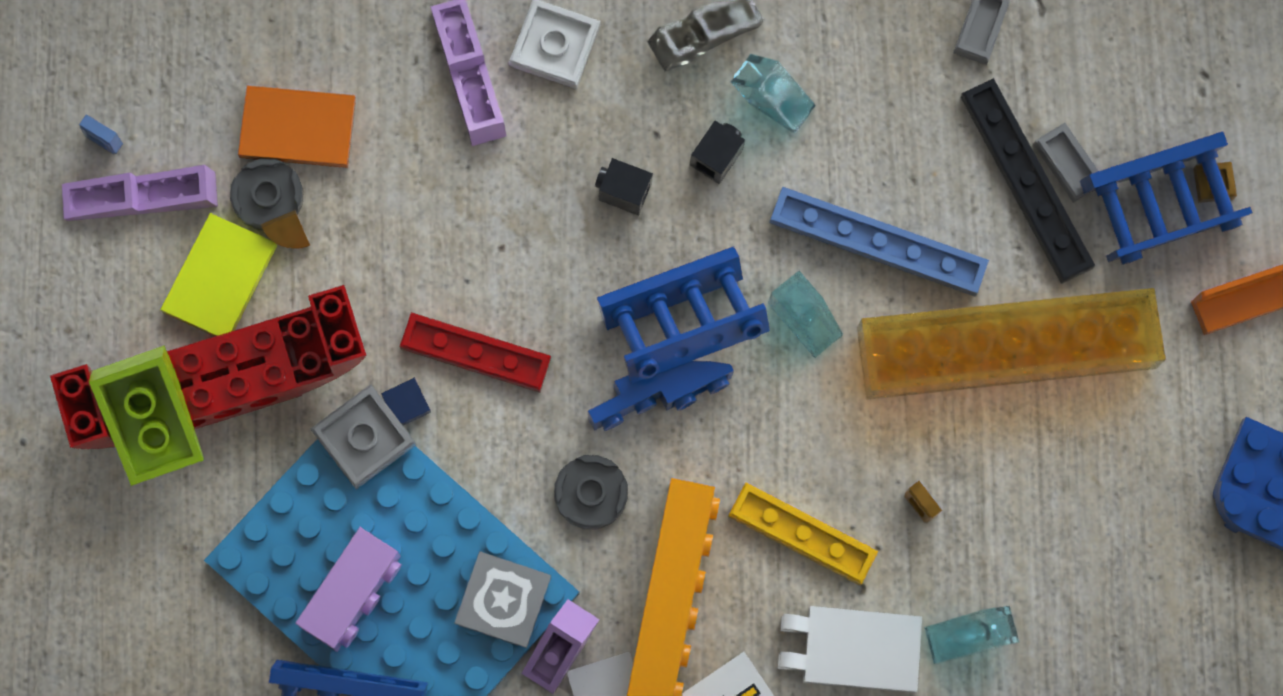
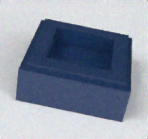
[381,377,431,426]

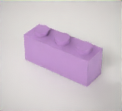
[295,527,402,652]

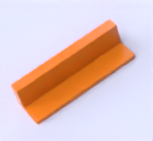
[1191,264,1283,335]

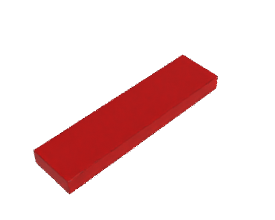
[399,312,552,393]

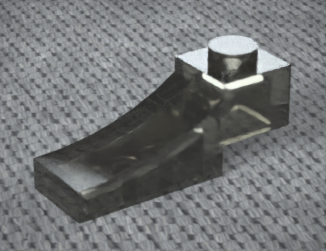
[647,0,765,72]

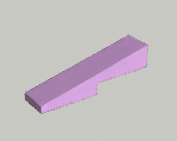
[431,0,507,146]
[62,165,218,221]

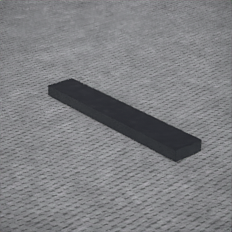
[960,78,1095,284]

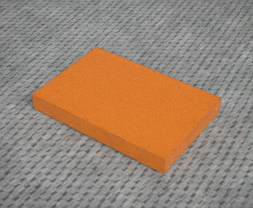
[238,85,356,168]

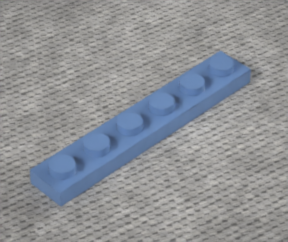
[770,186,989,297]

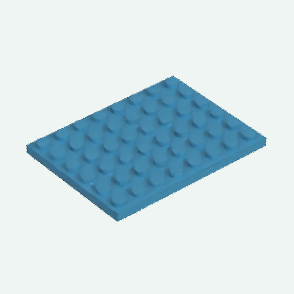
[204,439,580,696]

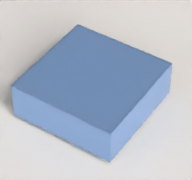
[79,114,123,154]

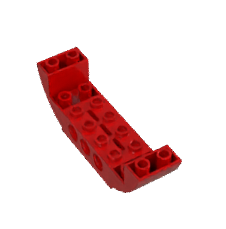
[50,285,366,449]

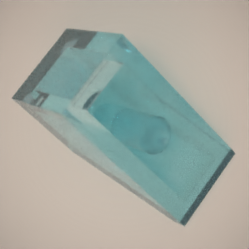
[768,270,843,358]
[924,606,1019,664]

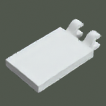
[777,606,922,693]

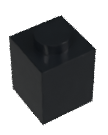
[689,120,745,185]
[595,158,653,216]

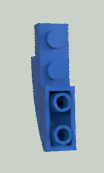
[588,361,734,431]

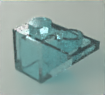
[730,54,816,133]

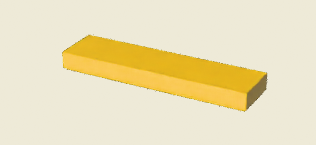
[728,482,878,586]

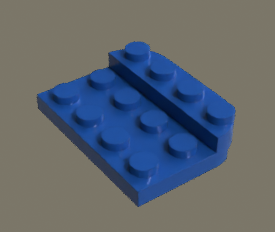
[1213,416,1283,551]

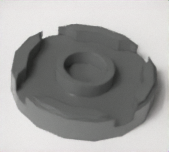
[230,158,304,231]
[555,455,628,529]

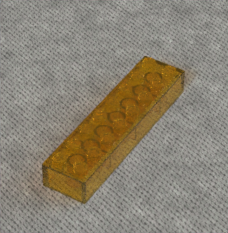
[857,288,1166,400]

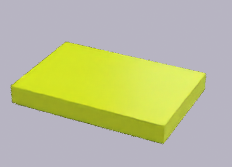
[160,213,277,336]

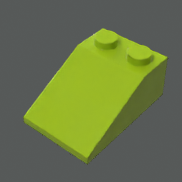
[89,345,204,486]

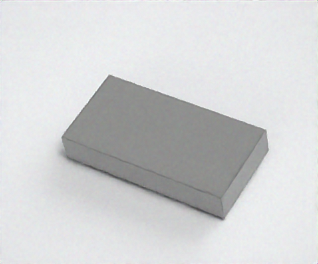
[953,0,1010,65]
[1033,123,1098,203]

